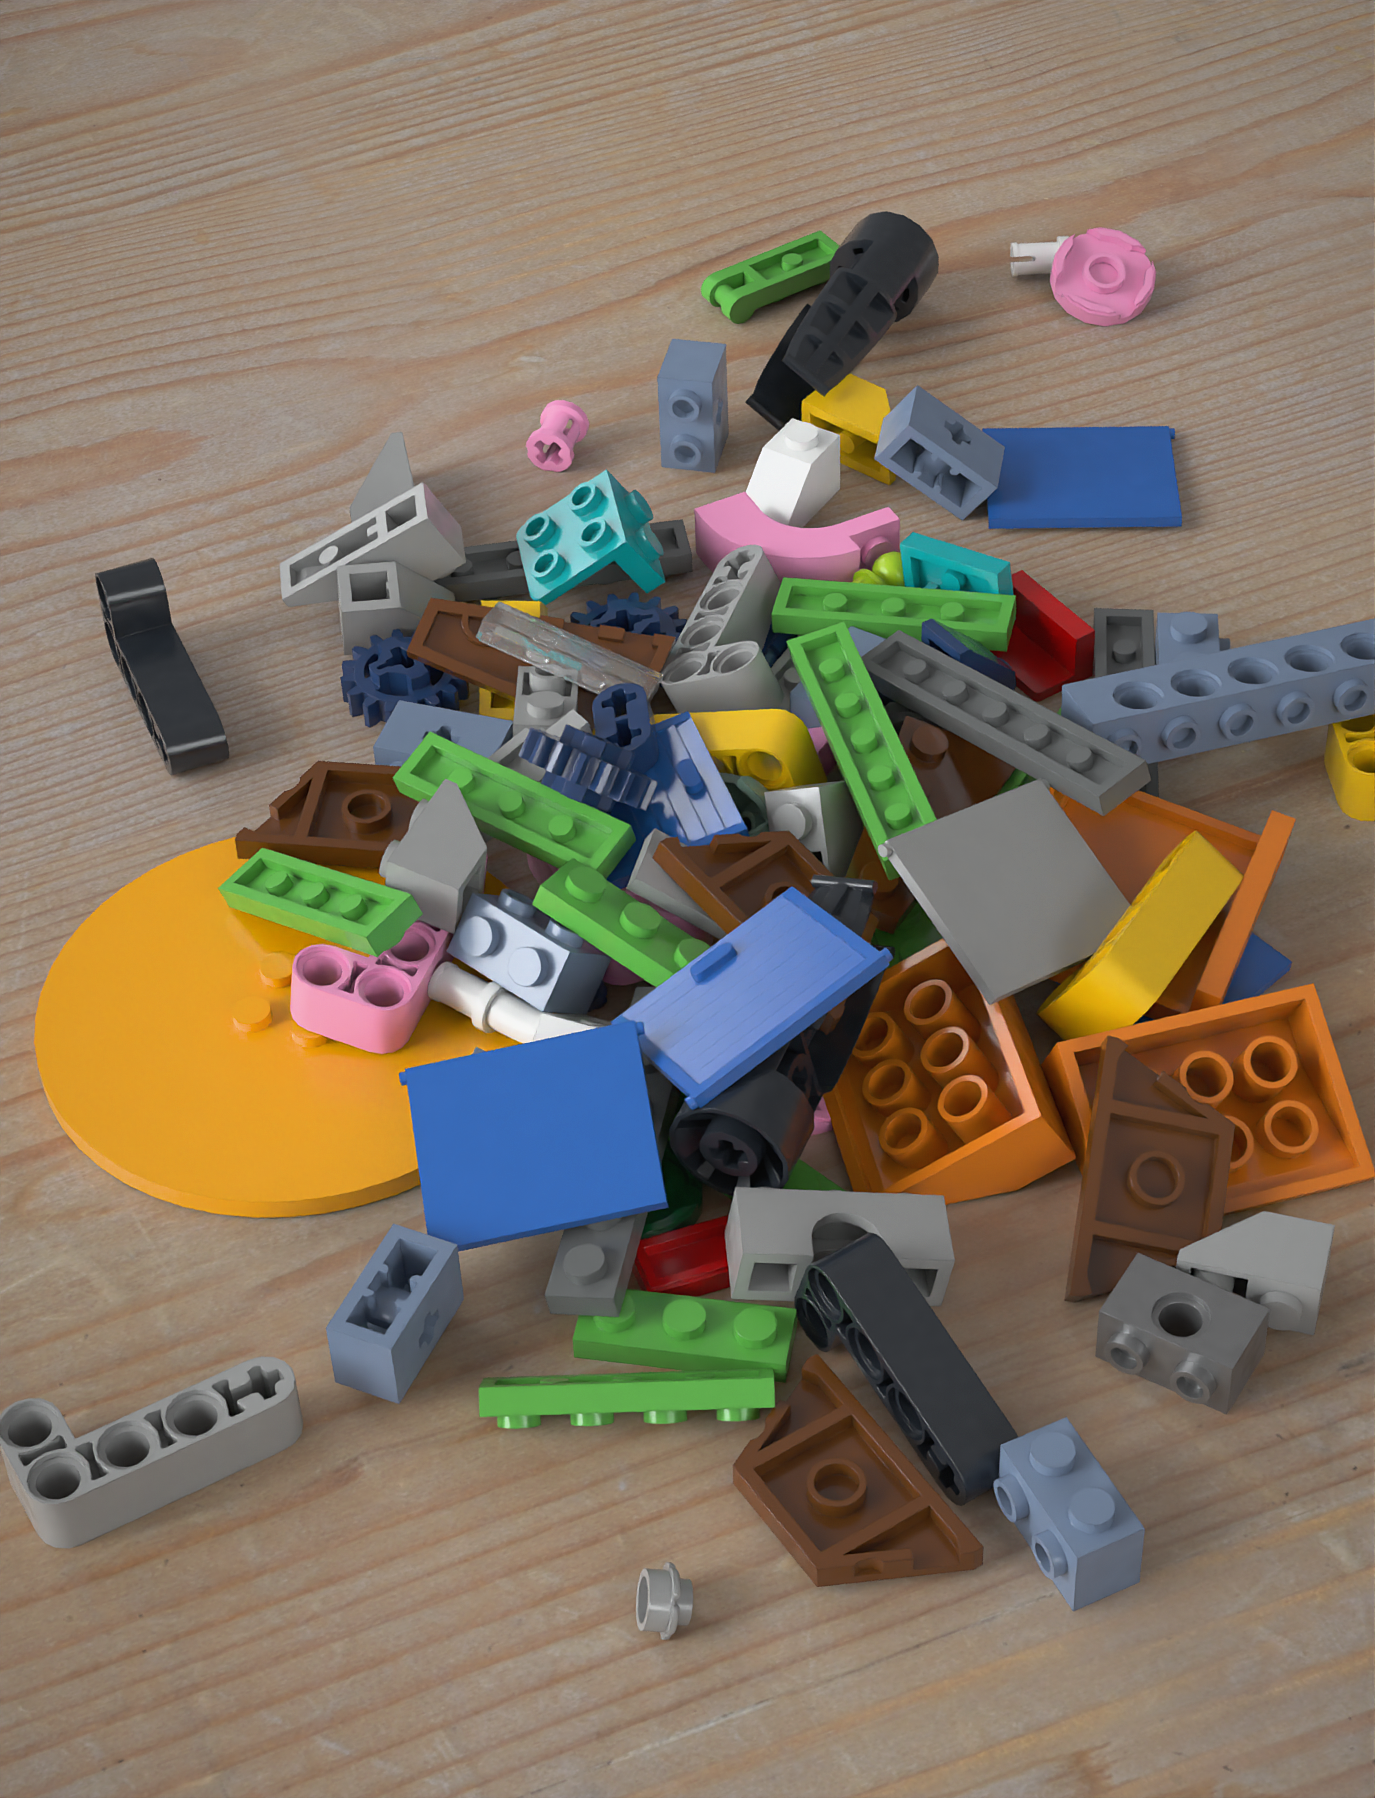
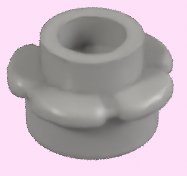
[636,1562,693,1640]

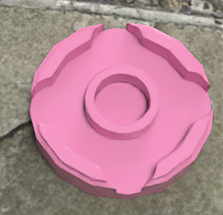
[1050,227,1156,327]

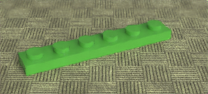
[787,622,937,880]

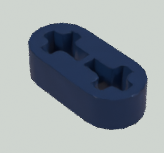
[592,683,659,773]

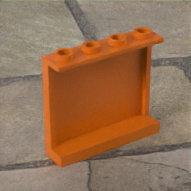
[1048,787,1296,1020]

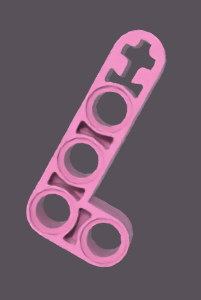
[290,856,488,1054]

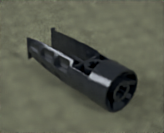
[745,211,939,431]
[669,874,895,1196]

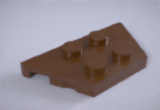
[235,761,419,869]
[652,830,879,1035]
[1064,1036,1235,1303]
[732,1354,984,1587]

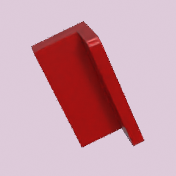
[989,570,1095,702]

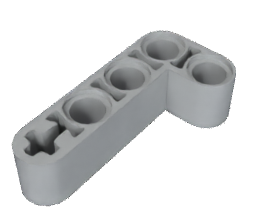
[659,544,785,713]
[0,1356,303,1548]

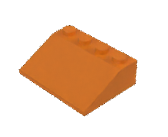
[823,938,1076,1205]
[1041,983,1375,1216]

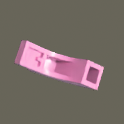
[694,492,900,583]

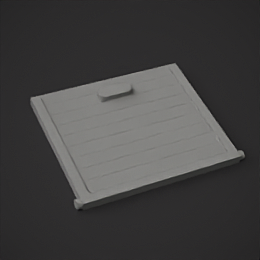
[878,779,1130,1005]

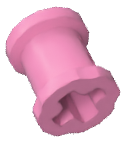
[526,400,589,472]

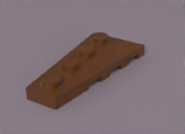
[406,597,676,731]
[845,716,1016,934]

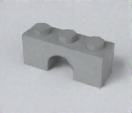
[724,1187,955,1306]

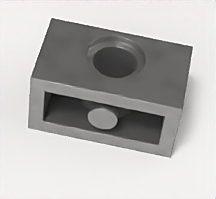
[1095,1253,1270,1415]

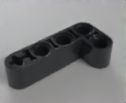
[95,558,230,776]
[794,1233,1018,1506]

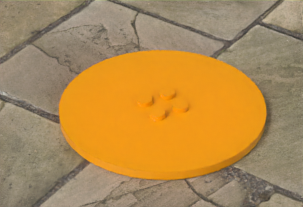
[34,837,558,1218]

